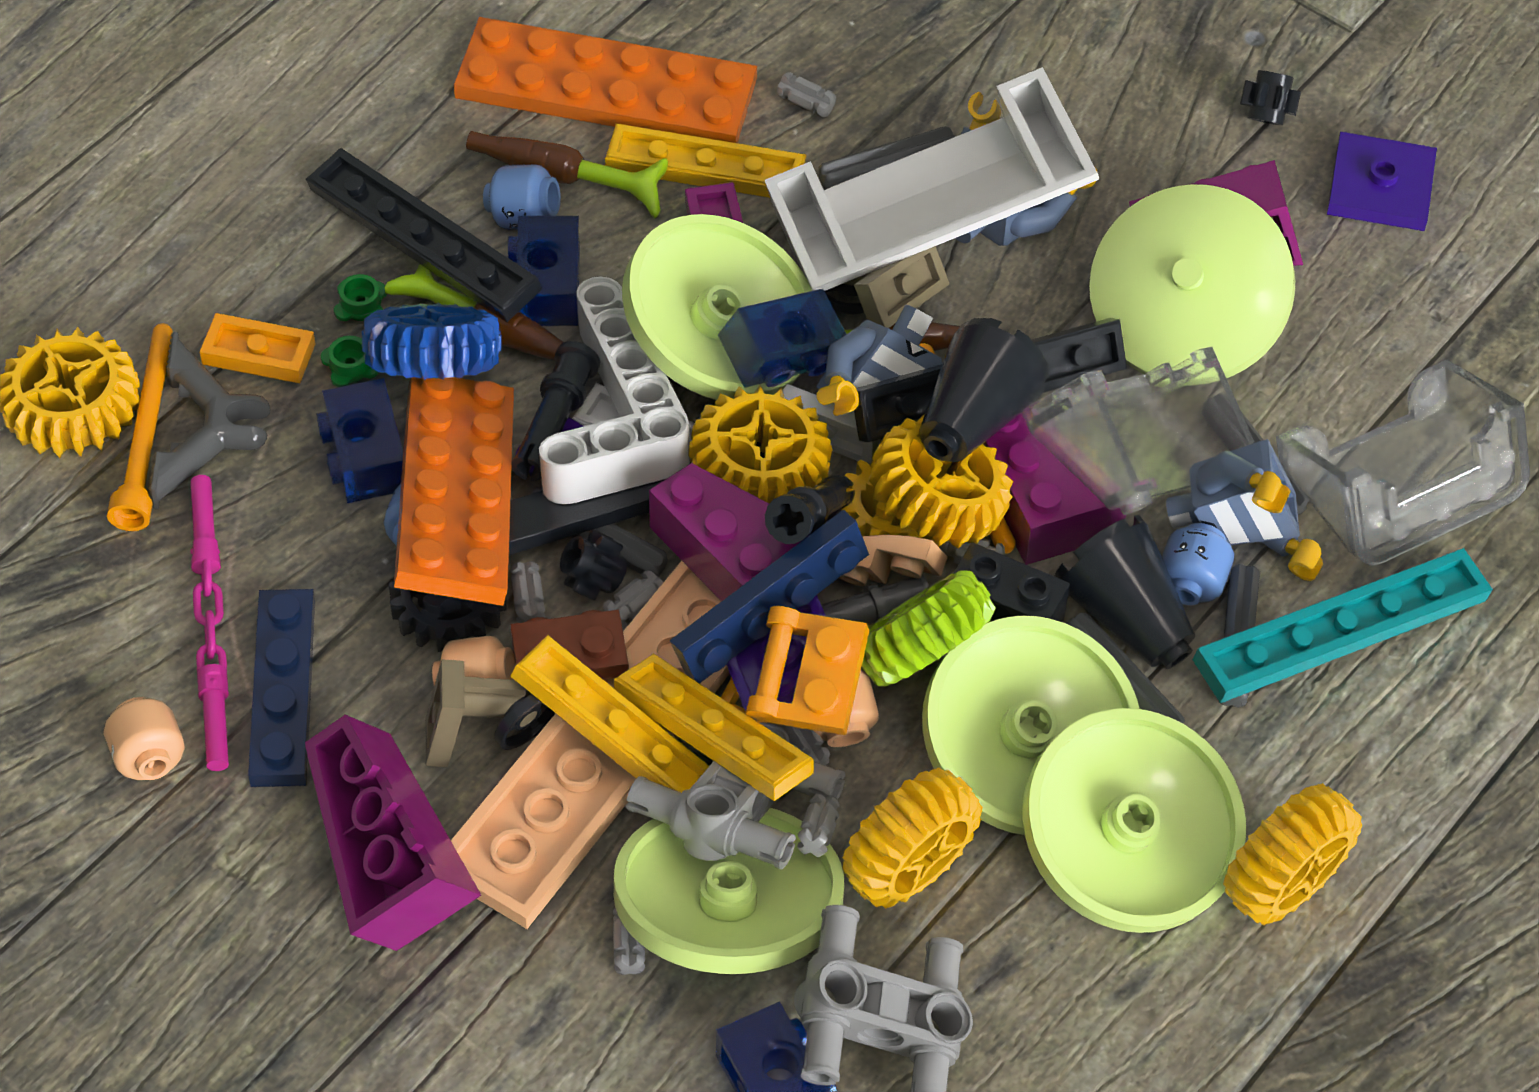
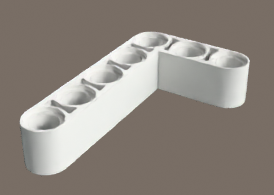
[539,277,690,504]

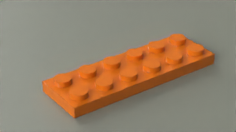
[454,17,757,143]
[394,377,514,606]

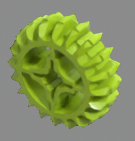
[861,571,996,686]

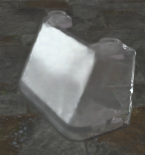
[1021,347,1255,515]
[1276,360,1530,566]

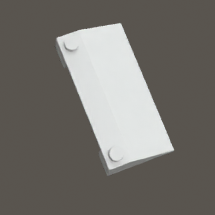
[764,67,1099,295]

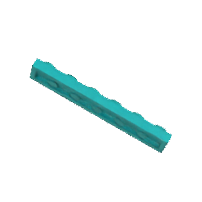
[1192,548,1493,703]

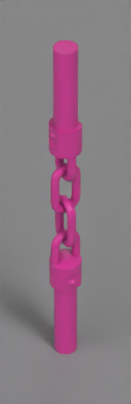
[190,475,229,771]

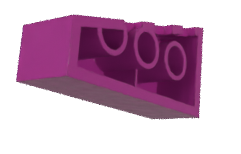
[305,714,481,951]

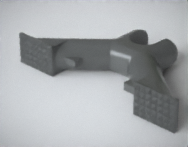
[148,331,271,510]

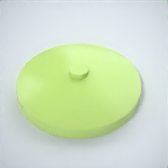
[1089,184,1295,385]
[622,214,820,400]
[922,616,1139,835]
[1023,708,1246,933]
[613,808,844,974]

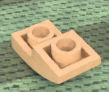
[838,535,948,586]

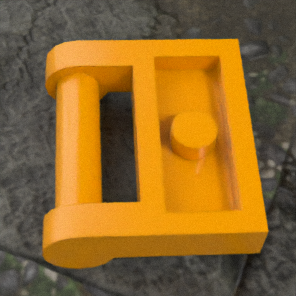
[746,606,869,735]

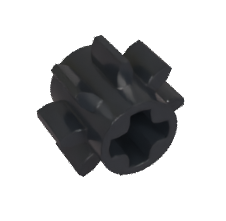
[1240,70,1301,126]
[560,529,627,601]

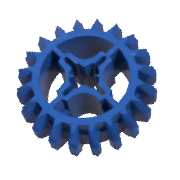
[362,303,502,380]

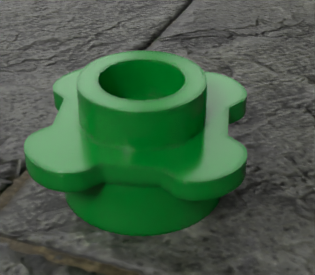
[334,274,387,321]
[321,335,379,388]

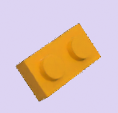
[200,313,316,383]

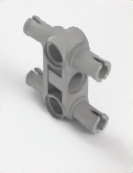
[626,722,845,869]
[794,905,973,1092]

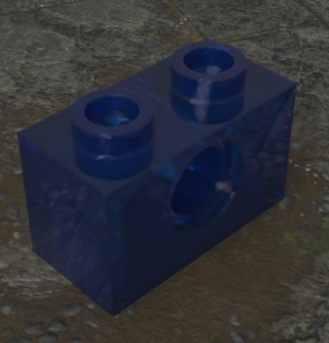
[508,216,580,326]
[718,289,846,388]
[316,378,403,503]
[716,1001,838,1092]

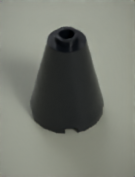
[919,318,1049,462]
[1054,515,1195,669]

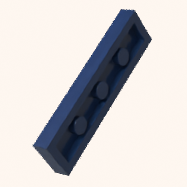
[670,509,869,684]
[248,589,315,787]

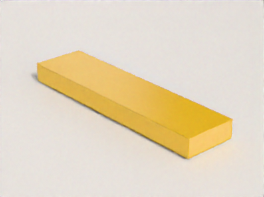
[605,123,807,198]
[510,635,709,793]
[614,653,814,801]

